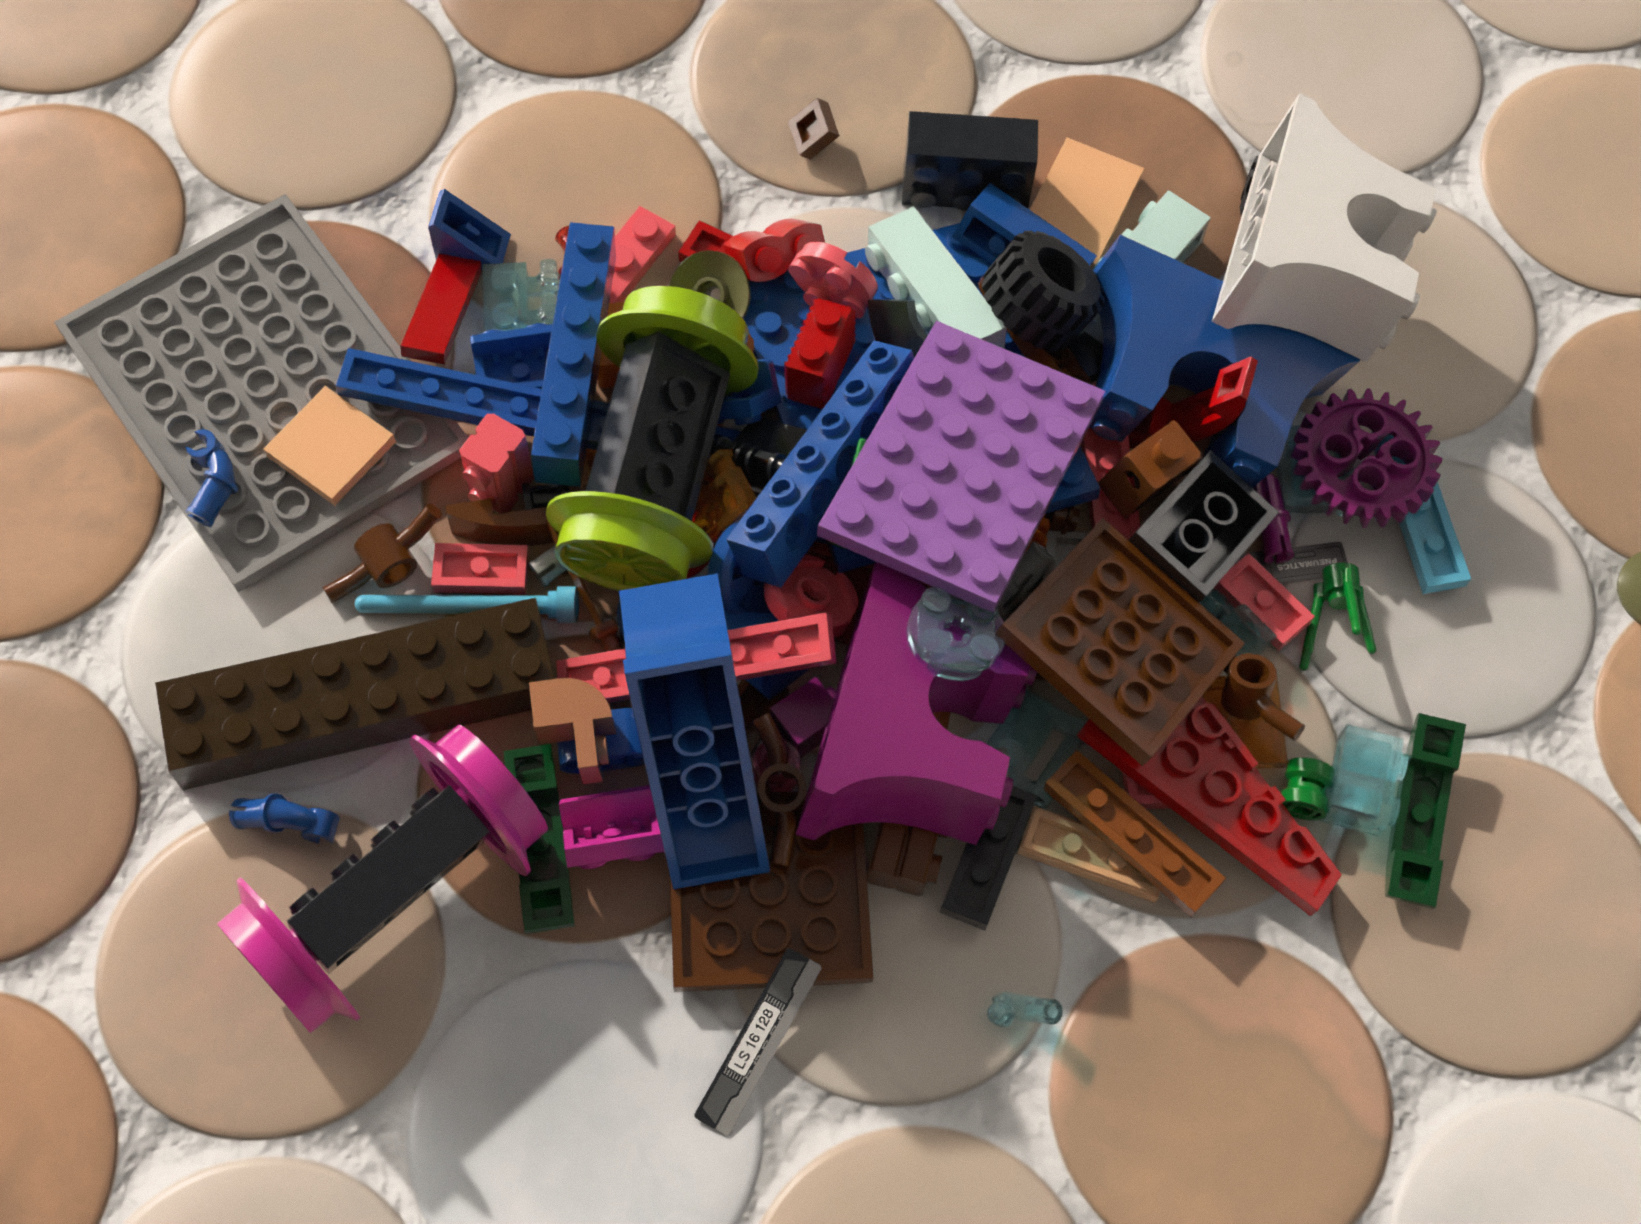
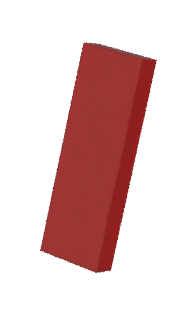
[400,253,482,365]

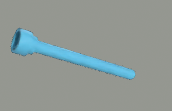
[355,586,579,623]

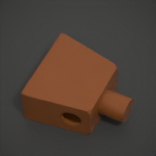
[1098,420,1203,519]

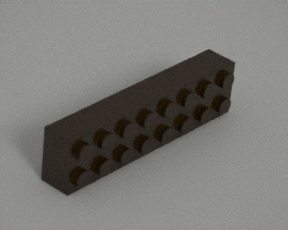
[155,597,554,790]

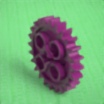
[1291,388,1443,528]

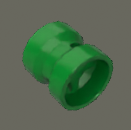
[1281,757,1335,821]

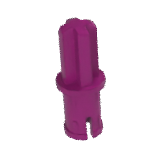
[1253,474,1294,564]

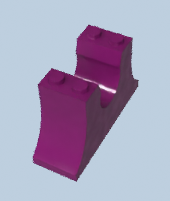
[795,562,1037,845]

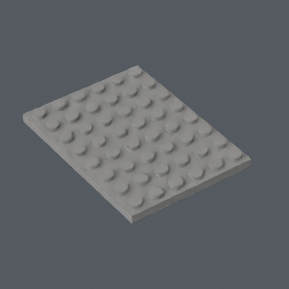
[54,194,468,592]

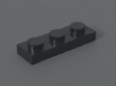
[940,786,1037,931]

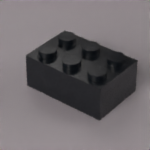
[901,111,1038,211]
[1128,450,1279,602]

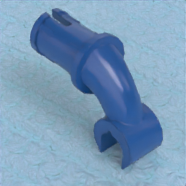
[185,429,238,527]
[229,793,340,844]

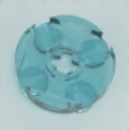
[906,587,1005,681]

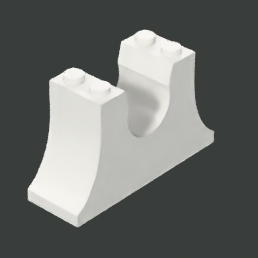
[1212,93,1437,362]

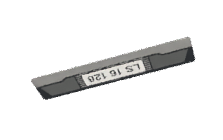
[694,948,821,1136]

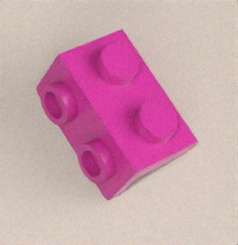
[559,785,665,869]

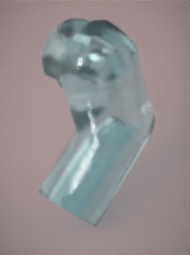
[987,991,1063,1028]

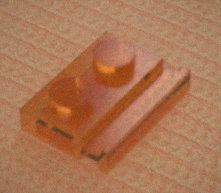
[692,449,756,546]

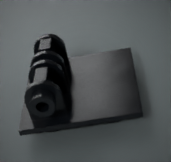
[705,417,807,495]

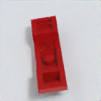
[1128,356,1258,449]

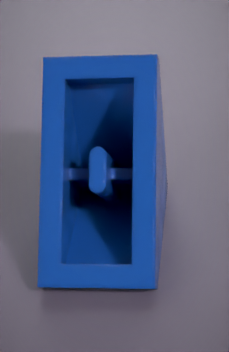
[428,189,511,272]

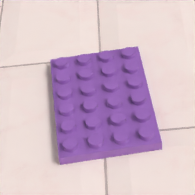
[817,321,1105,613]

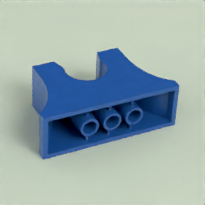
[1089,234,1360,488]
[619,573,770,889]

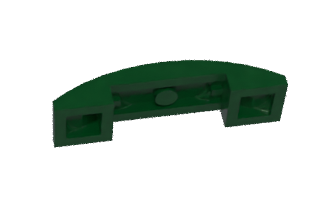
[1385,713,1466,909]
[503,744,575,934]

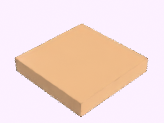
[263,386,396,506]

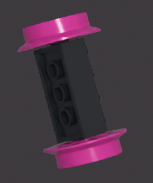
[217,725,548,1034]

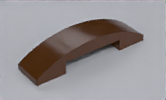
[445,484,587,546]

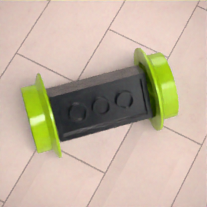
[546,286,759,591]

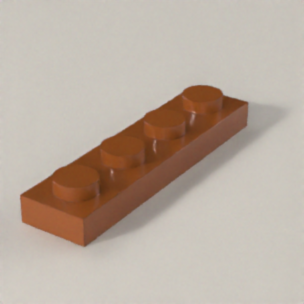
[1043,750,1226,918]

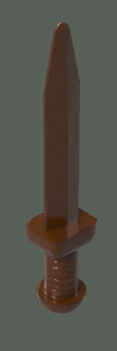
[545,518,624,652]

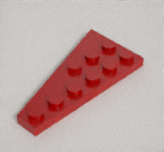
[1076,696,1342,916]

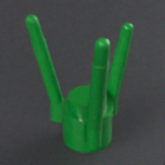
[1299,562,1376,671]

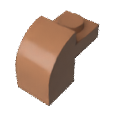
[529,678,617,785]

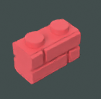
[459,414,534,514]

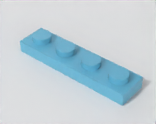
[1371,422,1471,594]

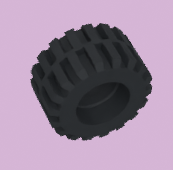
[982,230,1105,351]

